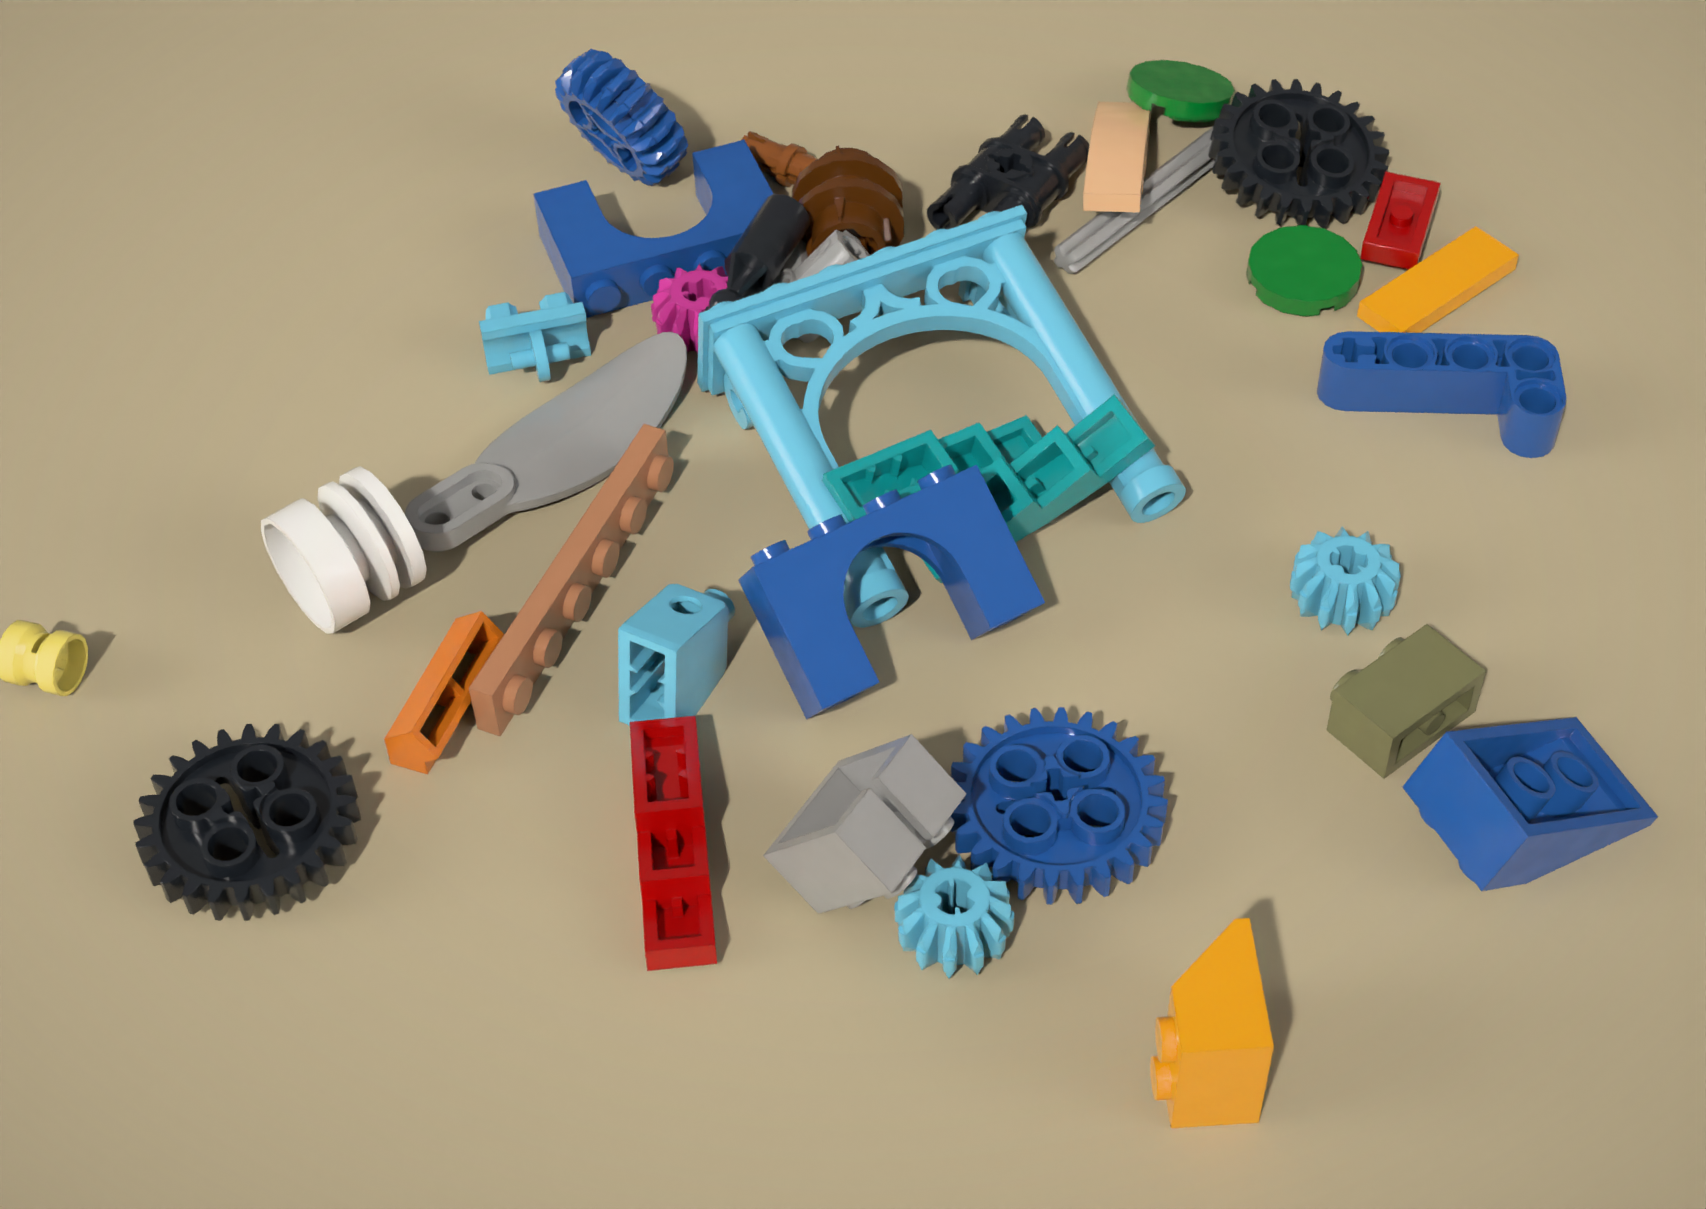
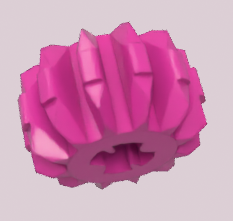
[651,263,728,353]

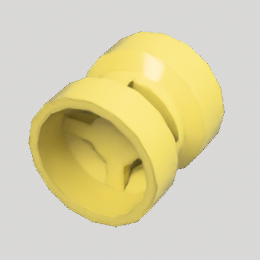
[0,620,88,696]

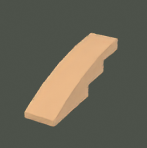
[1083,102,1151,213]

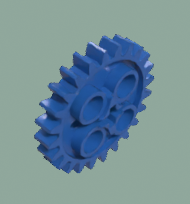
[950,707,1168,905]

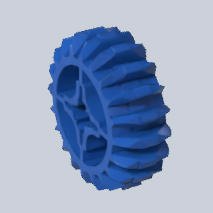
[555,49,688,186]

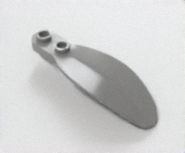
[405,332,687,552]

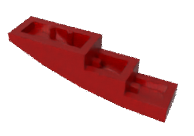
[630,716,717,971]

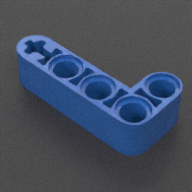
[1316,331,1566,458]

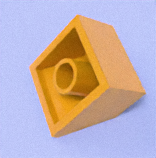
[1150,918,1274,1128]

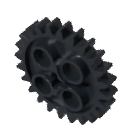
[1208,79,1389,228]
[133,724,361,921]

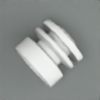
[261,466,427,634]

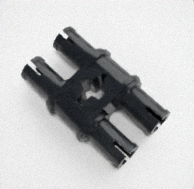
[926,114,1089,230]

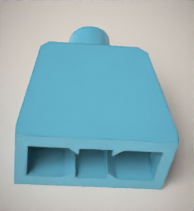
[618,584,735,726]

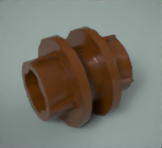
[792,145,904,257]

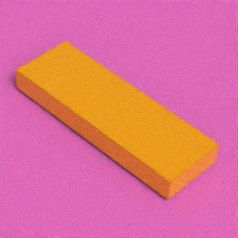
[1357,226,1519,333]

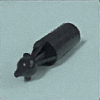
[705,194,810,311]

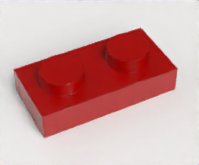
[1360,172,1441,269]

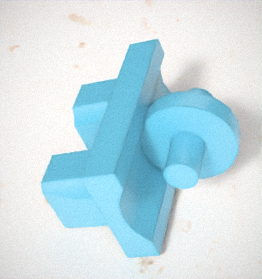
[479,292,591,382]

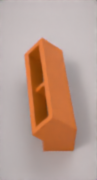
[384,611,504,775]

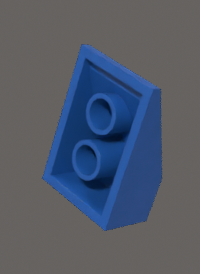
[1402,717,1658,891]

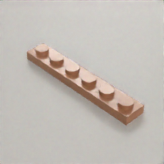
[469,424,674,736]

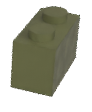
[1327,624,1486,779]

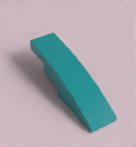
[921,394,1156,583]
[822,415,1042,522]

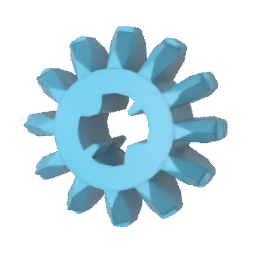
[1289,526,1401,636]
[894,854,1014,979]

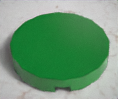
[1126,60,1235,122]
[1246,225,1362,317]

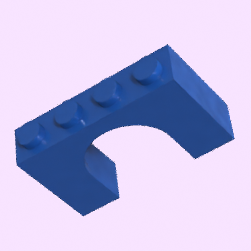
[533,140,773,318]
[738,464,1045,720]

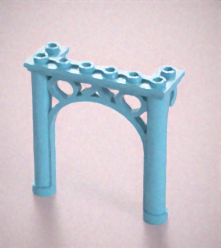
[697,205,1186,628]

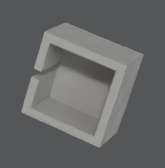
[763,734,966,914]

